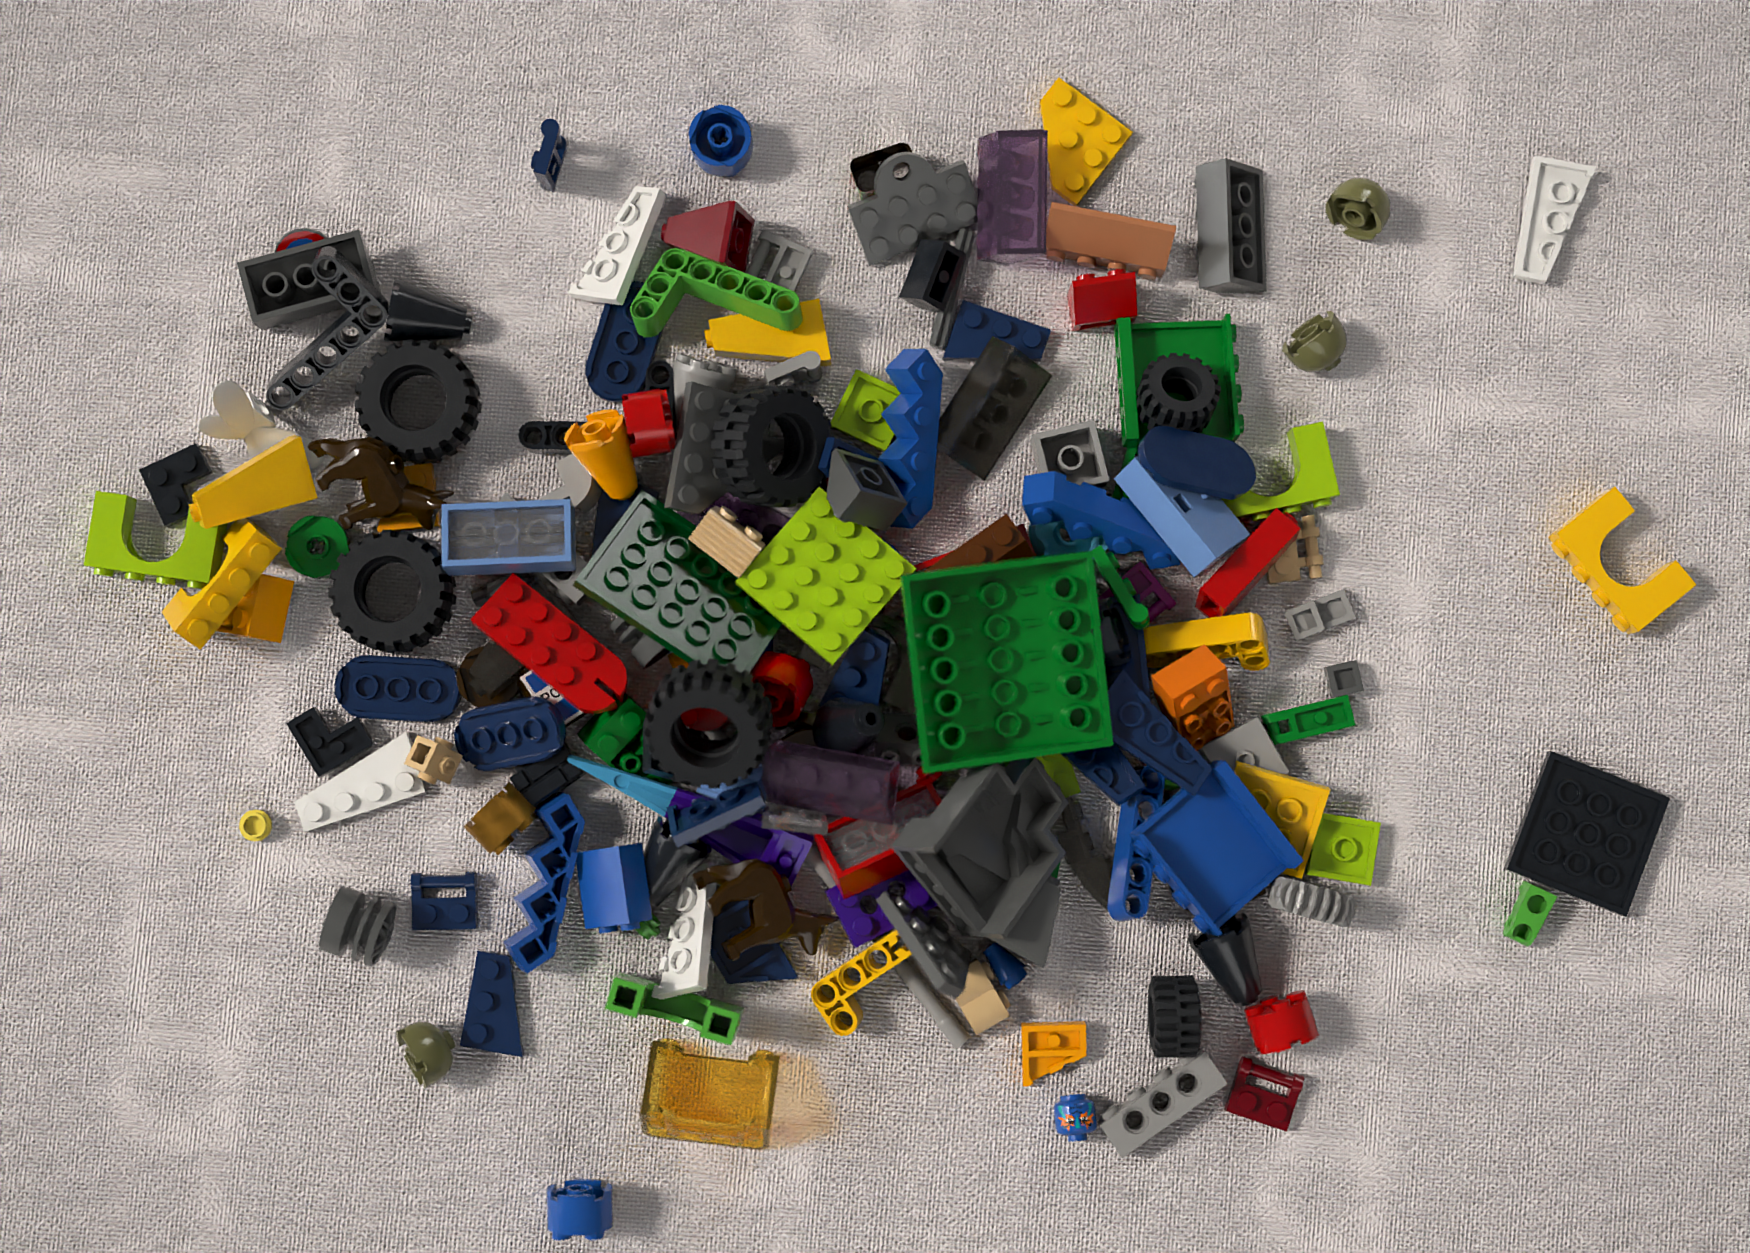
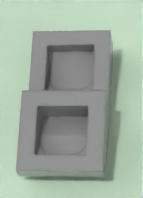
[1284,589,1356,641]

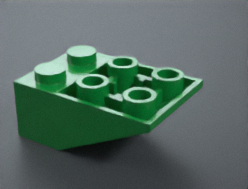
[577,693,672,785]

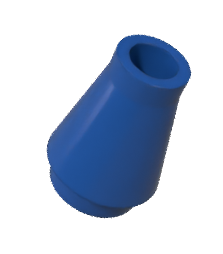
[983,942,1028,990]

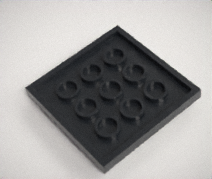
[1504,751,1670,917]

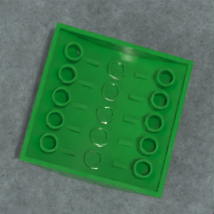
[900,551,1113,774]

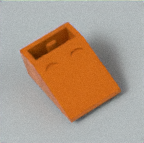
[1151,644,1235,751]

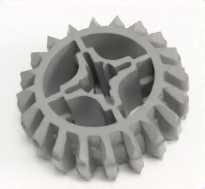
[1268,876,1356,927]

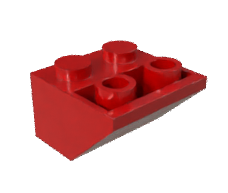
[1067,269,1137,332]

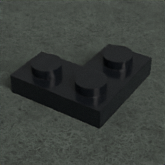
[139,443,212,527]
[286,707,376,778]

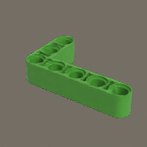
[630,248,803,337]

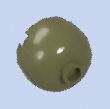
[1325,178,1390,240]
[1282,311,1347,372]
[396,1022,456,1089]

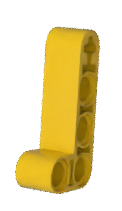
[1144,612,1270,671]
[811,929,912,1036]

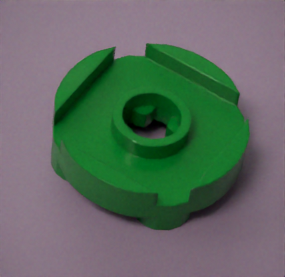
[285,515,351,579]

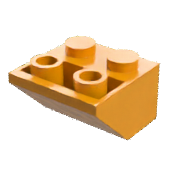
[216,574,294,643]

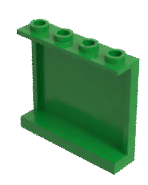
[1114,314,1244,448]

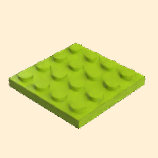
[735,487,917,666]

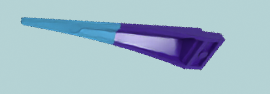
[567,755,814,893]

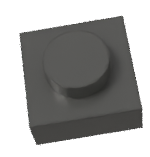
[1324,660,1364,698]

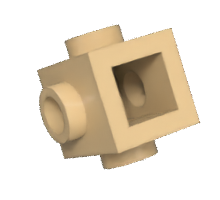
[404,735,463,785]

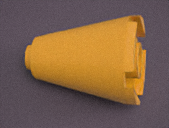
[564,409,638,500]

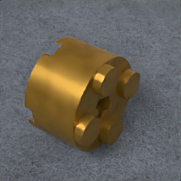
[463,782,538,855]

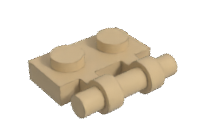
[1260,515,1324,584]

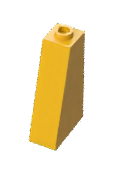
[704,298,832,366]
[189,435,318,529]

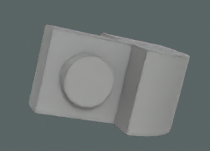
[538,453,602,513]

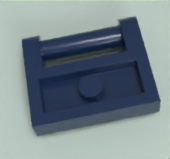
[531,119,568,192]
[410,871,478,931]

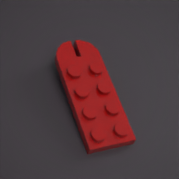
[470,573,628,714]

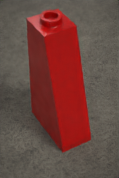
[1195,508,1301,618]

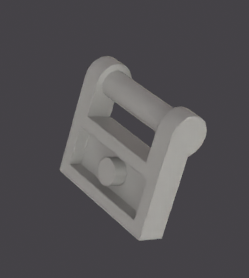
[746,230,813,292]
[763,351,823,387]

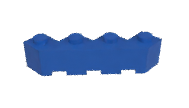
[878,349,943,529]
[1022,471,1181,570]
[503,792,585,974]

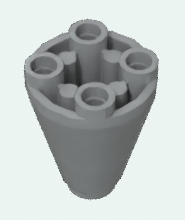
[673,353,736,437]

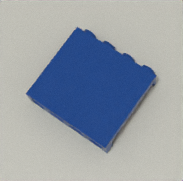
[1129,760,1304,936]

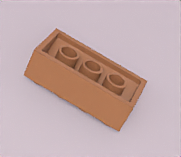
[1040,202,1176,280]

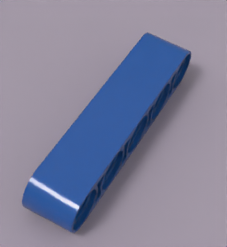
[1107,765,1165,922]

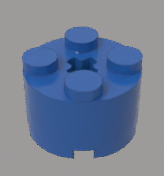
[689,105,753,177]
[547,1179,613,1241]

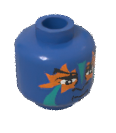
[1053,1094,1097,1142]

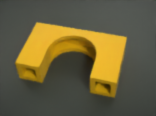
[1548,487,1696,634]
[162,518,282,650]

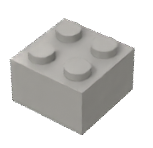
[1030,420,1110,488]

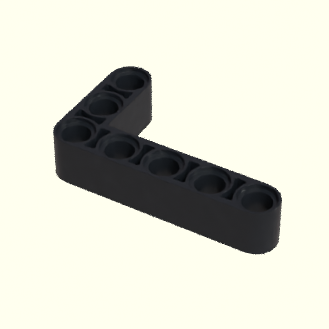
[266,246,389,410]
[518,360,676,456]

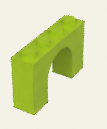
[1221,421,1340,522]
[83,491,228,590]

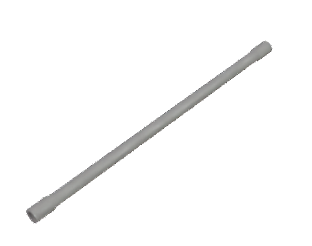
[704,729,971,1049]

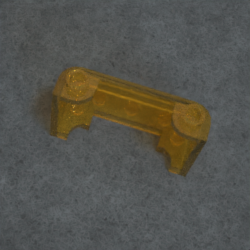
[640,1038,780,1150]

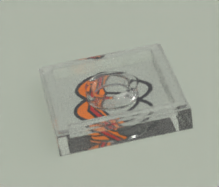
[760,801,828,835]

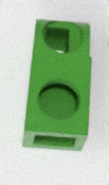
[1503,880,1558,947]

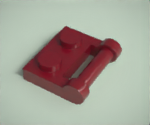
[1224,1056,1304,1132]

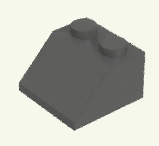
[826,448,907,531]

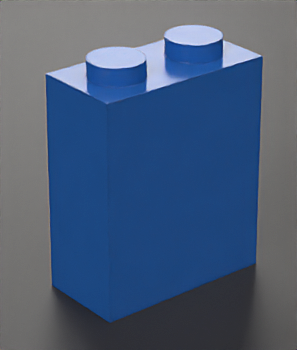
[576,843,652,934]

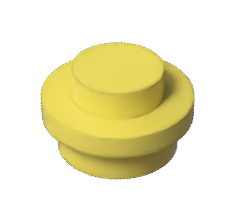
[239,810,272,841]

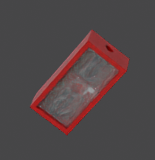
[813,778,942,900]

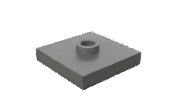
[1202,716,1290,775]

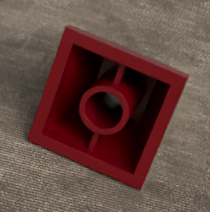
[661,201,755,273]

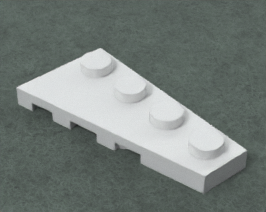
[1512,156,1597,284]
[568,186,666,306]
[295,732,427,832]
[652,863,716,1000]

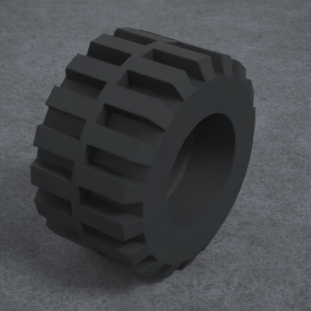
[1136,353,1221,433]
[1147,975,1202,1058]

